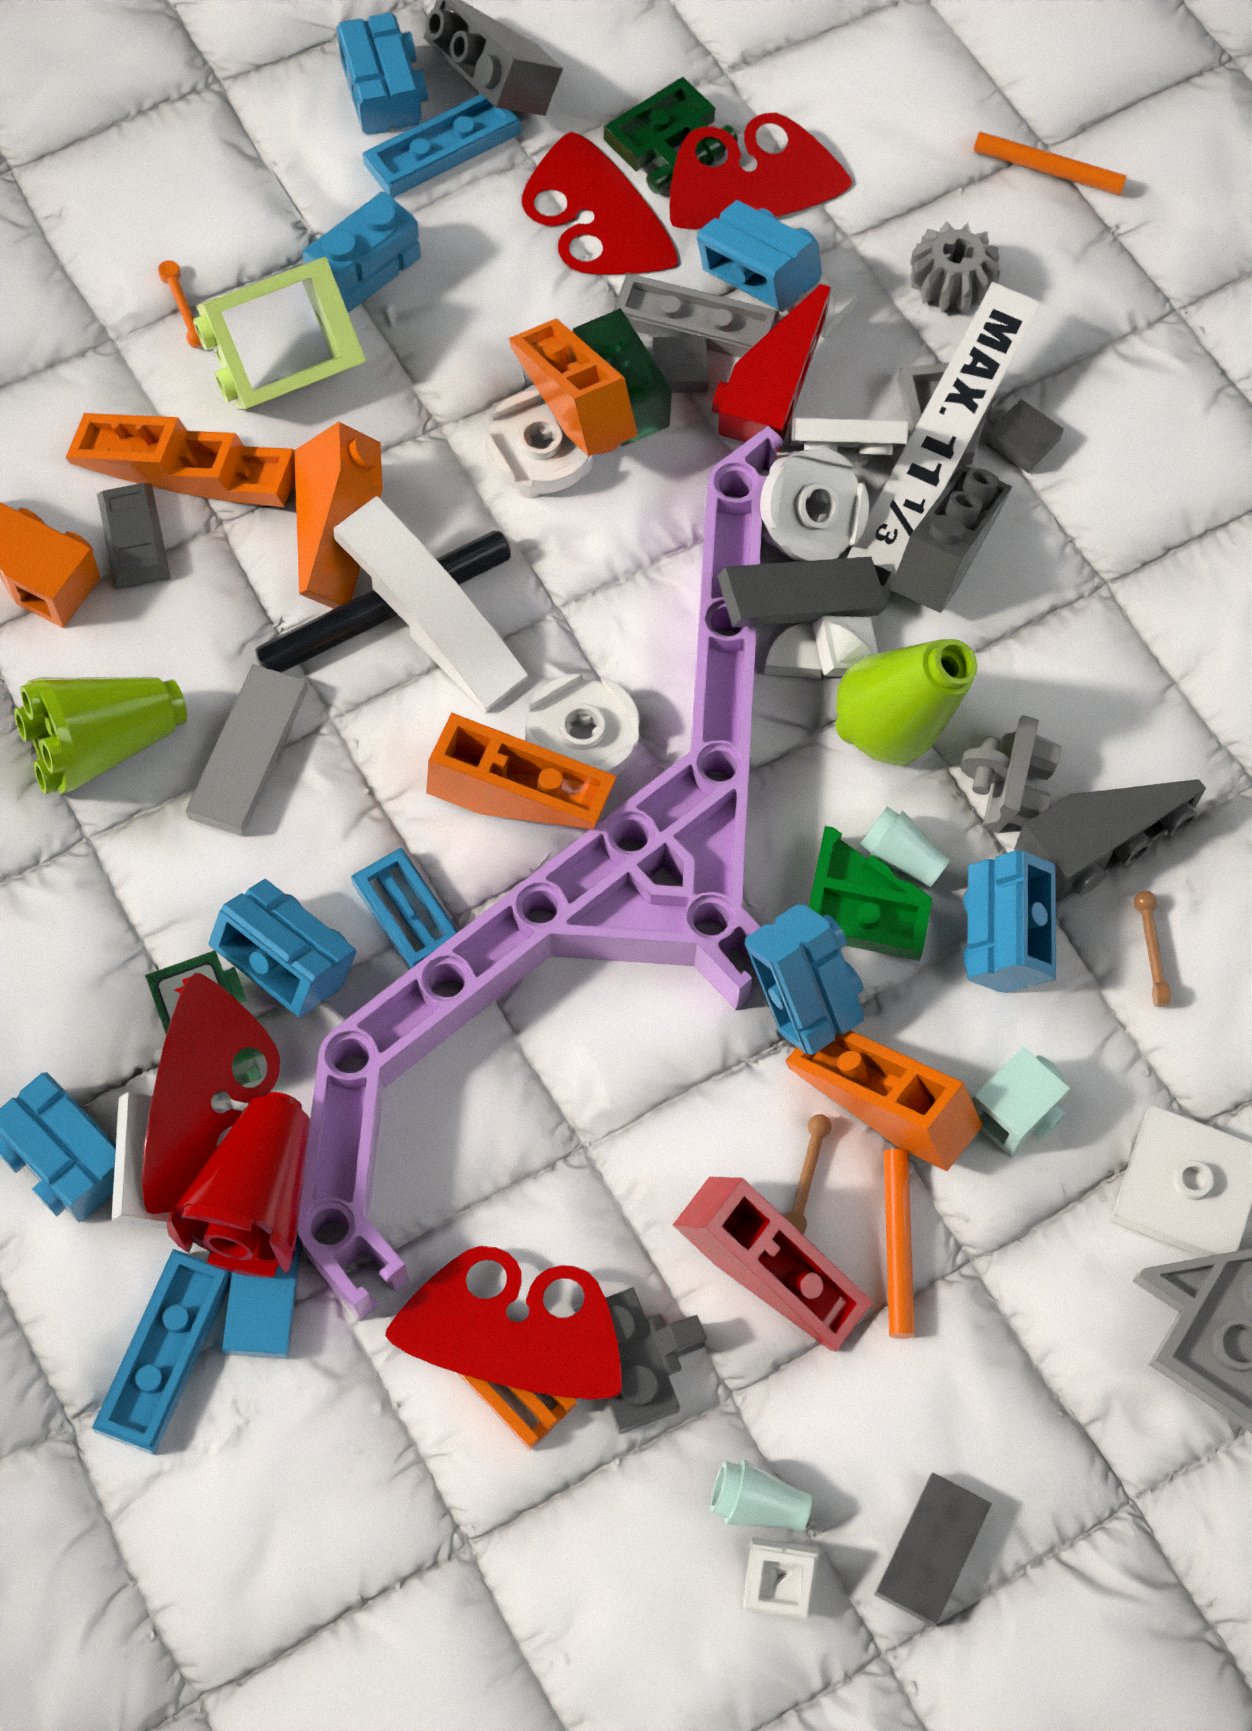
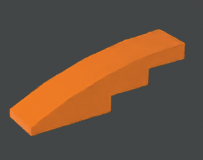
[66,413,295,507]

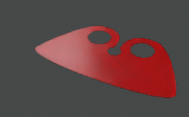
[669,112,852,230]
[521,132,678,275]
[142,973,280,1214]
[385,1246,622,1400]

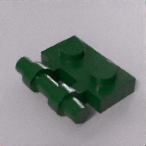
[603,76,738,194]

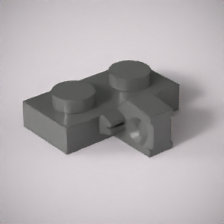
[574,1287,707,1435]

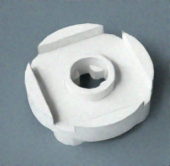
[485,390,593,498]
[760,449,869,561]
[525,674,639,776]

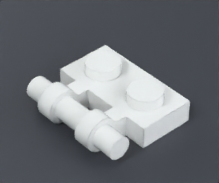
[788,418,908,455]

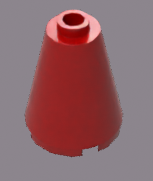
[166,1092,310,1278]

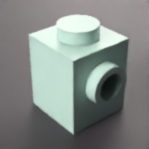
[972,1046,1070,1157]

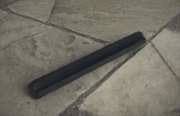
[255,530,511,673]

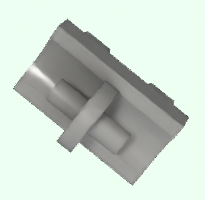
[960,715,1062,833]

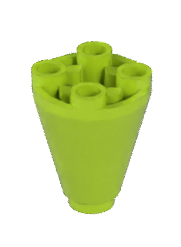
[835,639,978,766]
[14,677,187,794]

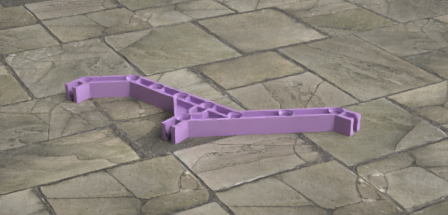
[298,426,796,1321]

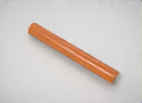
[973,131,1127,195]
[883,1148,915,1339]

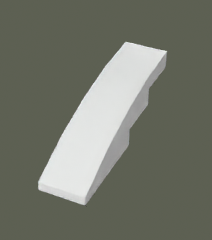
[333,496,528,714]

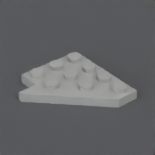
[1132,1248,1252,1433]

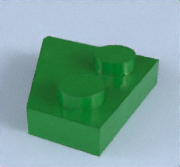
[808,826,932,961]

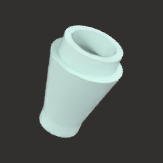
[860,806,951,888]
[710,1459,812,1532]

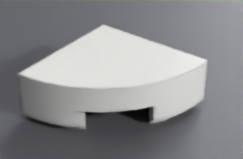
[764,621,822,679]

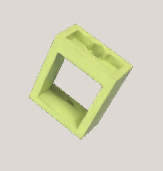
[193,257,367,409]

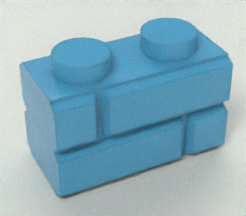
[336,12,429,135]
[302,191,421,313]
[697,200,822,312]
[963,850,1056,993]
[208,878,357,1018]
[745,904,864,1055]
[0,1072,116,1223]

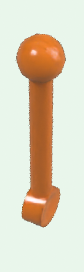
[158,260,203,348]

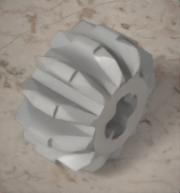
[910,221,1000,314]

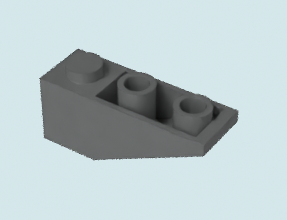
[423,0,563,116]
[890,465,1013,613]
[1014,779,1206,902]

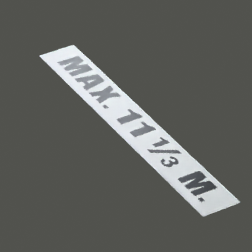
[847,281,1042,626]

